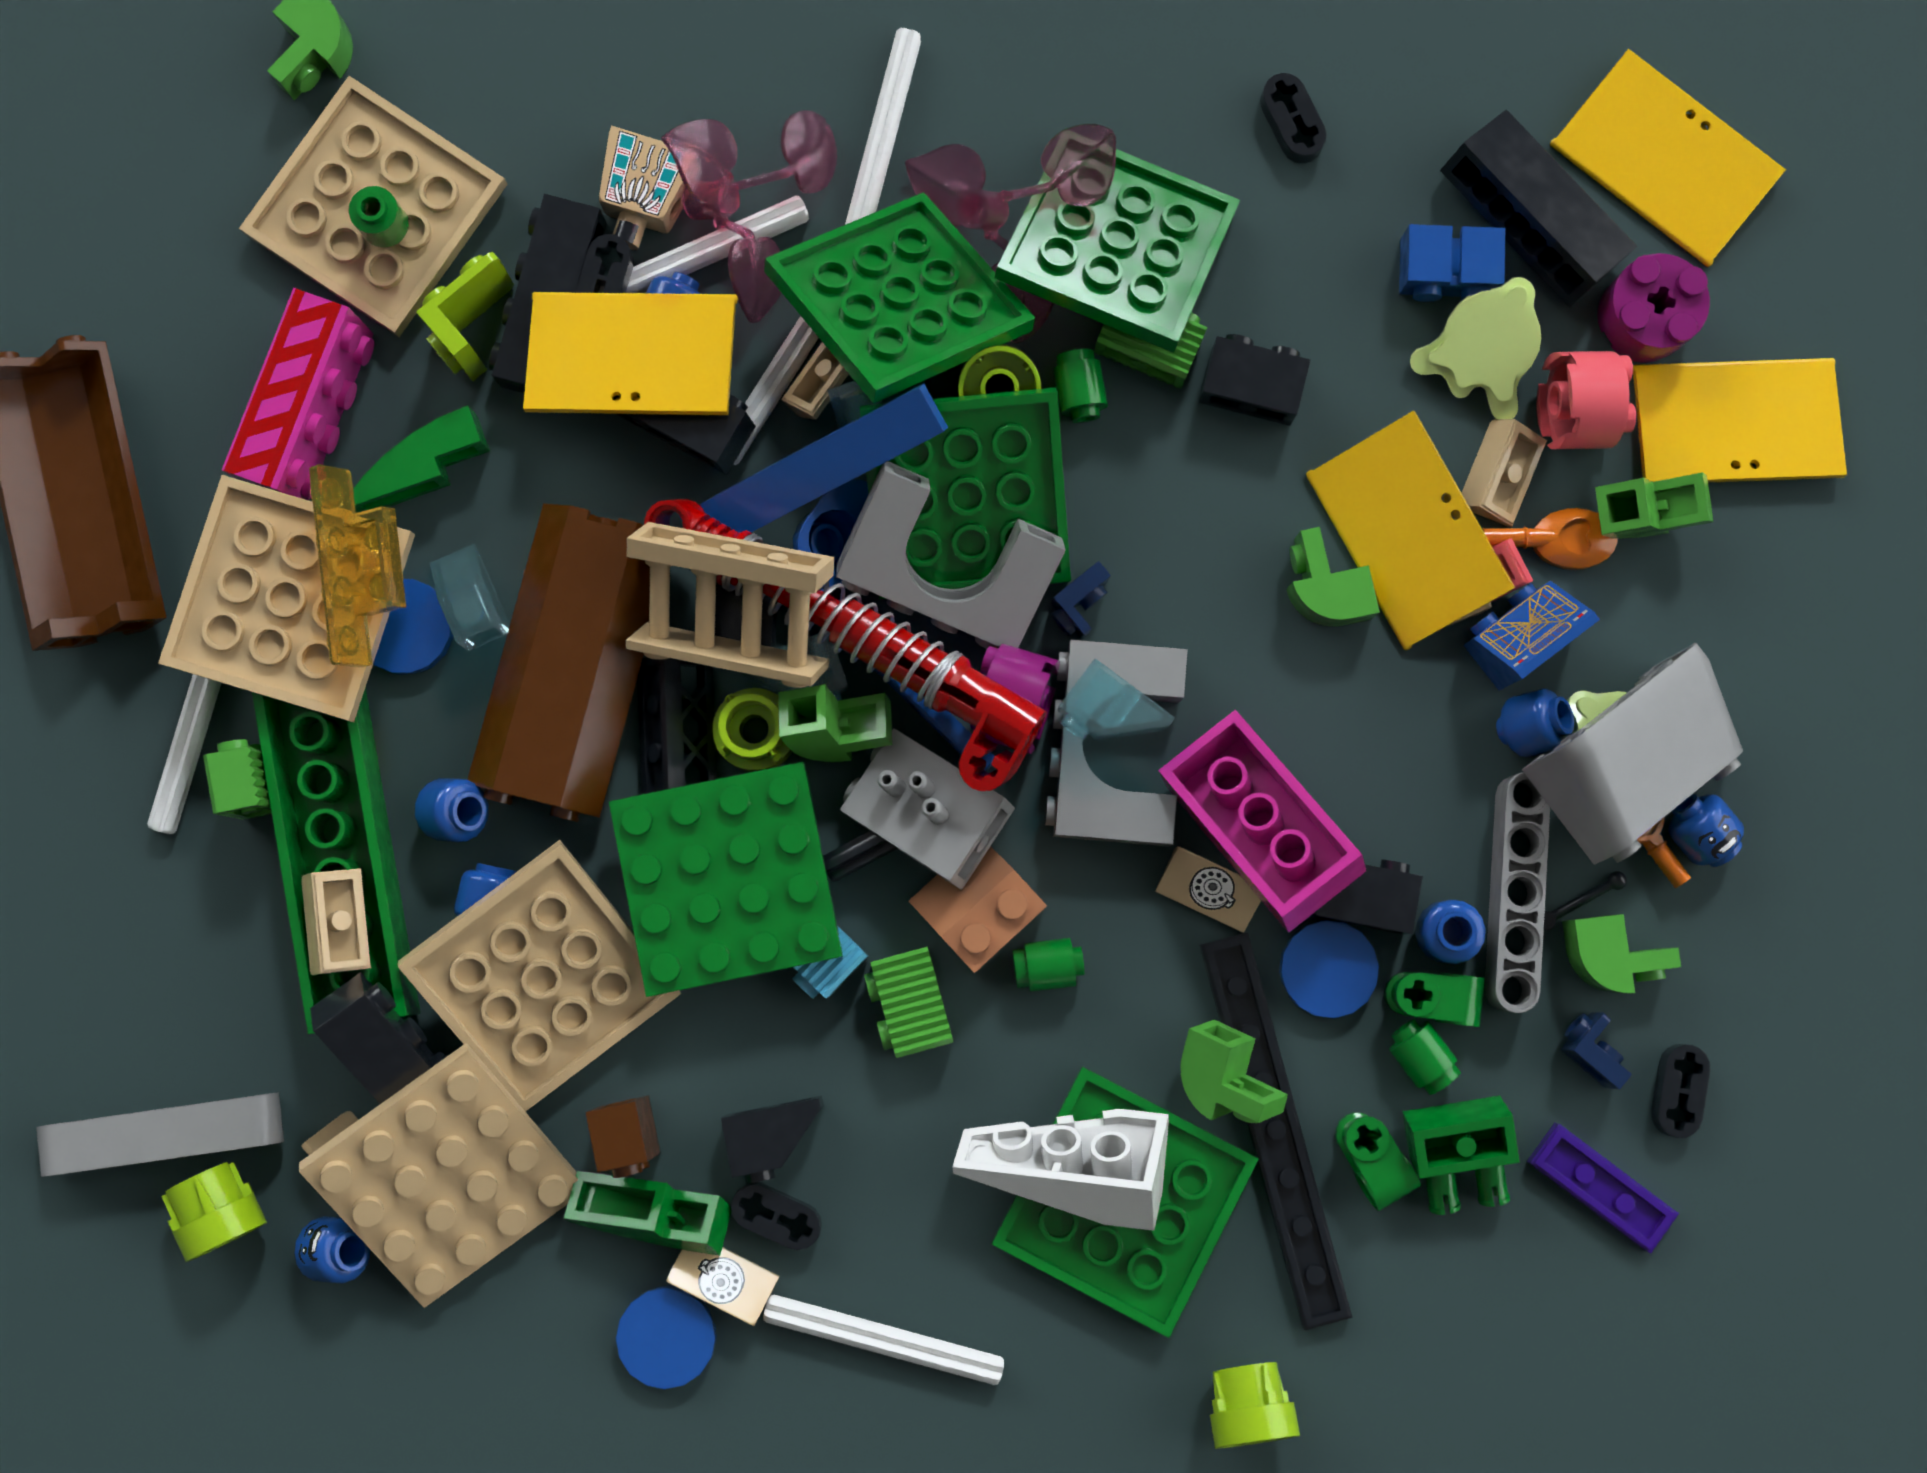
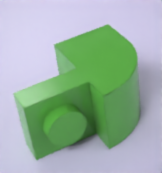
[267,0,353,100]
[1595,472,1714,539]
[1286,527,1380,627]
[778,684,892,762]
[1562,914,1681,993]
[1180,1019,1288,1123]

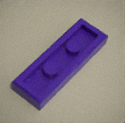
[1526,1122,1679,1254]

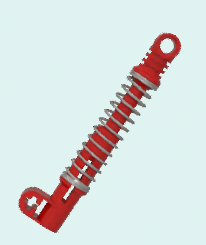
[644,499,1047,791]

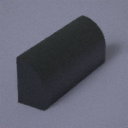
[1440,109,1637,307]

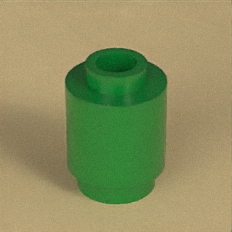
[349,186,409,248]
[1053,348,1108,423]
[1012,938,1085,992]
[1389,1019,1461,1095]

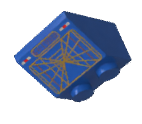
[1463,581,1600,691]

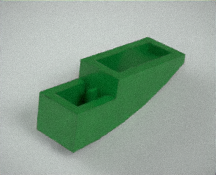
[345,405,490,516]
[564,1171,732,1256]

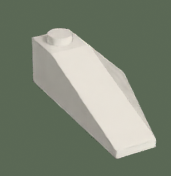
[952,1109,1169,1231]

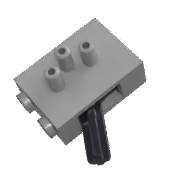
[823,728,1015,890]

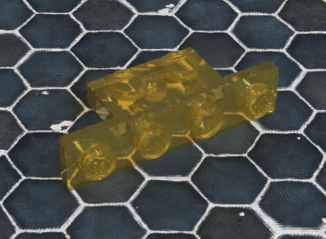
[309,464,406,667]

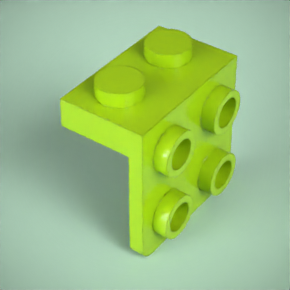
[416,252,514,381]

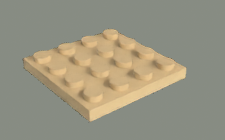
[239,76,508,337]
[158,475,415,723]
[398,840,681,1112]
[299,1043,578,1308]

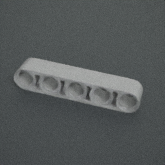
[1484,772,1550,1013]
[36,1092,284,1177]

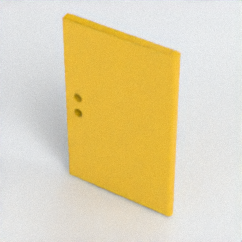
[1550,48,1786,267]
[523,292,738,415]
[1633,358,1847,482]
[1305,411,1515,650]

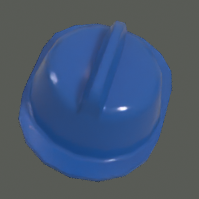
[793,479,868,587]

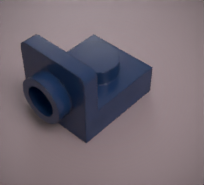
[1051,561,1111,640]
[1560,1012,1632,1090]

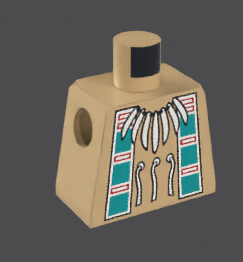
[599,125,703,250]

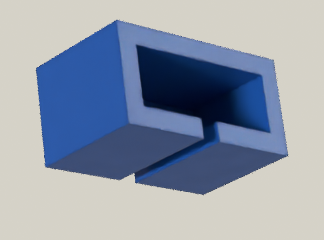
[1399,224,1505,302]

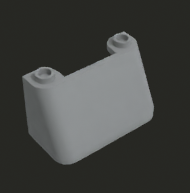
[1522,643,1743,865]

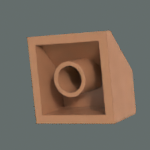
[909,846,1047,973]

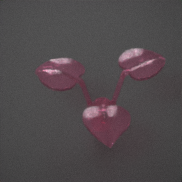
[661,110,837,323]
[905,124,1116,343]

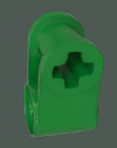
[1384,972,1485,1027]
[1335,1112,1421,1211]

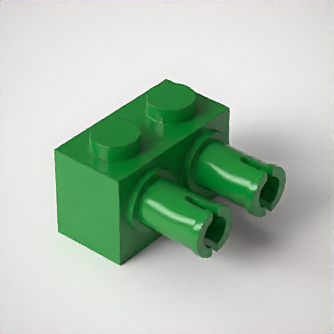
[1402,1095,1520,1215]

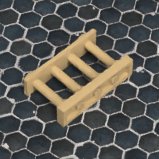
[626,522,834,688]

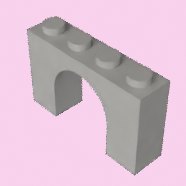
[836,461,1066,649]
[1045,640,1188,847]

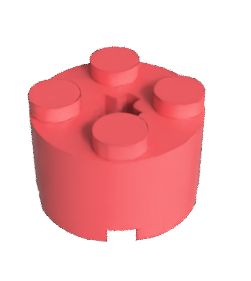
[1537,351,1636,450]

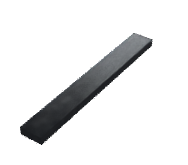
[1199,933,1353,1330]

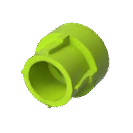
[958,345,1041,396]
[713,688,792,772]
[161,1162,267,1262]
[1210,1362,1300,1449]

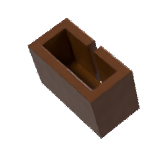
[585,1095,661,1178]

